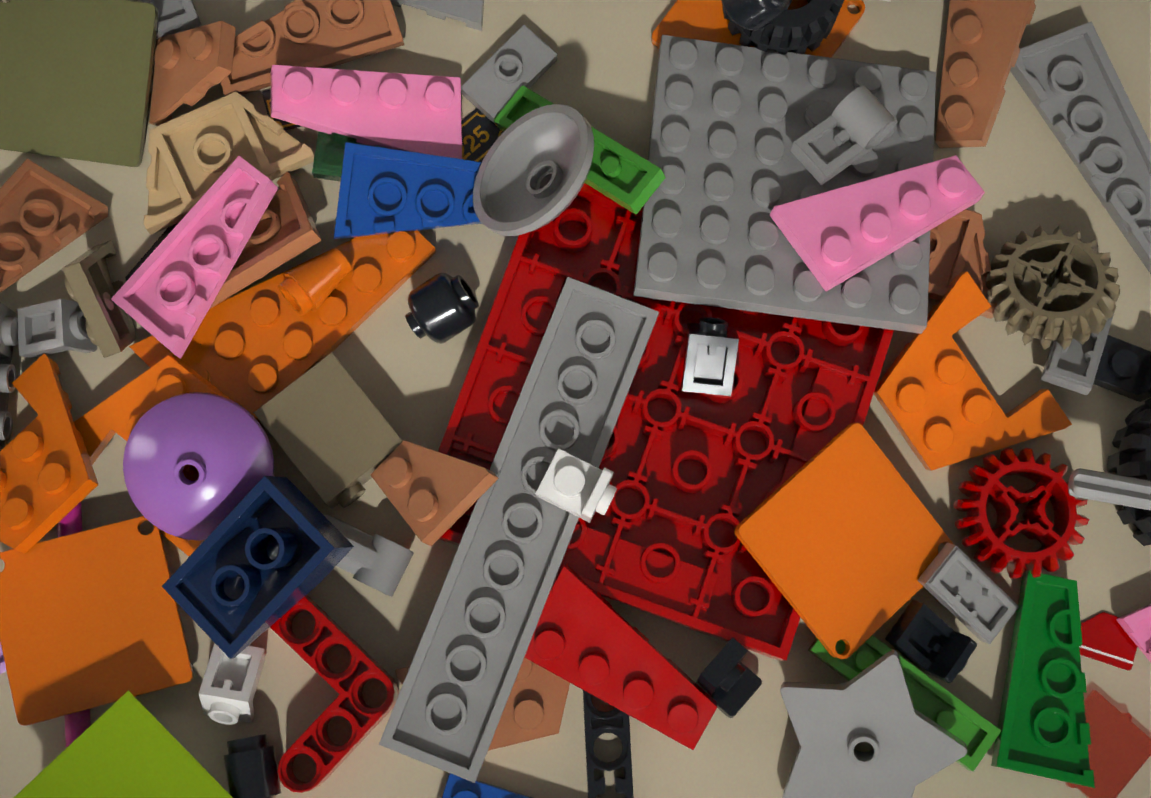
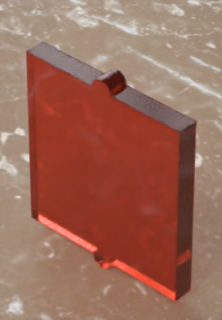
[1065,690,1151,798]

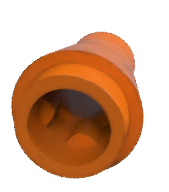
[278,248,352,315]

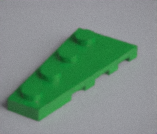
[991,570,1095,788]

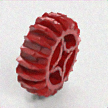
[953,447,1090,579]

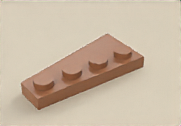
[0,159,108,293]

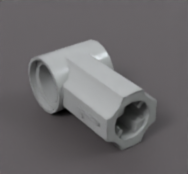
[325,514,414,597]

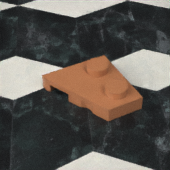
[149,21,236,126]
[370,440,499,546]

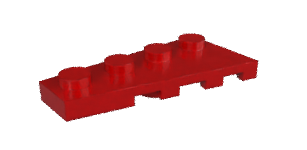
[524,563,717,750]

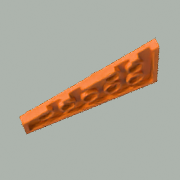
[129,230,436,422]

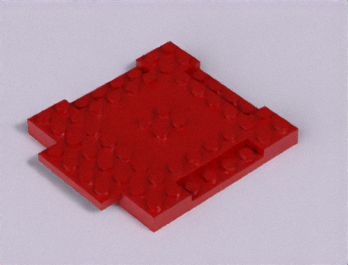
[438,183,894,661]

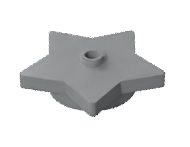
[780,650,967,798]

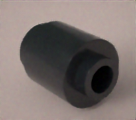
[223,734,281,798]

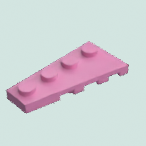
[271,65,462,159]
[770,155,985,292]
[111,156,278,359]

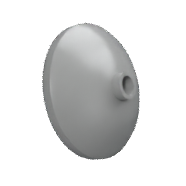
[473,104,594,236]

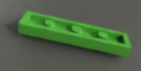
[494,85,666,215]
[808,635,1001,772]

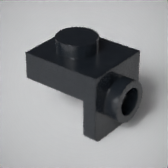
[885,599,977,683]

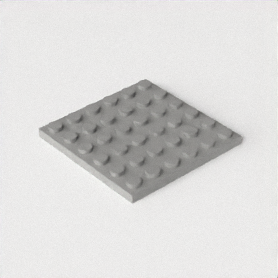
[633,35,936,334]

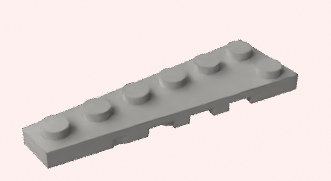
[1010,21,1151,274]

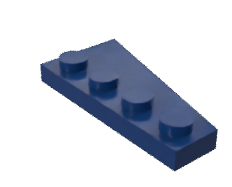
[334,142,482,239]

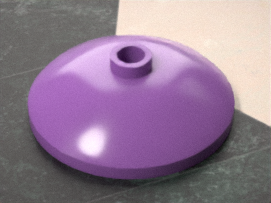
[123,392,274,540]

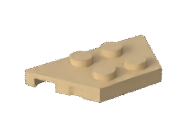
[143,92,317,235]

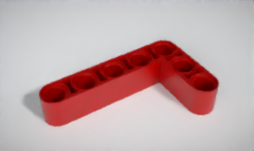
[270,595,399,793]

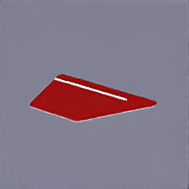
[1079,612,1137,671]

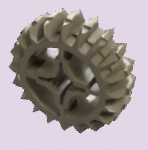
[985,225,1120,350]

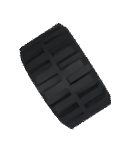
[723,0,844,55]

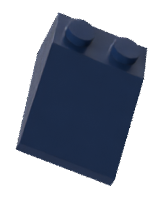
[162,476,354,659]

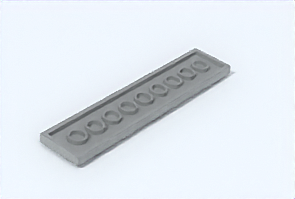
[379,277,659,783]

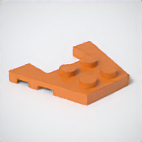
[874,271,1072,471]
[0,353,99,554]
[74,355,231,556]

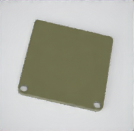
[0,0,158,167]

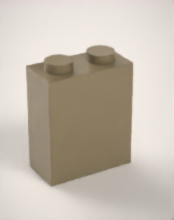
[254,352,403,509]

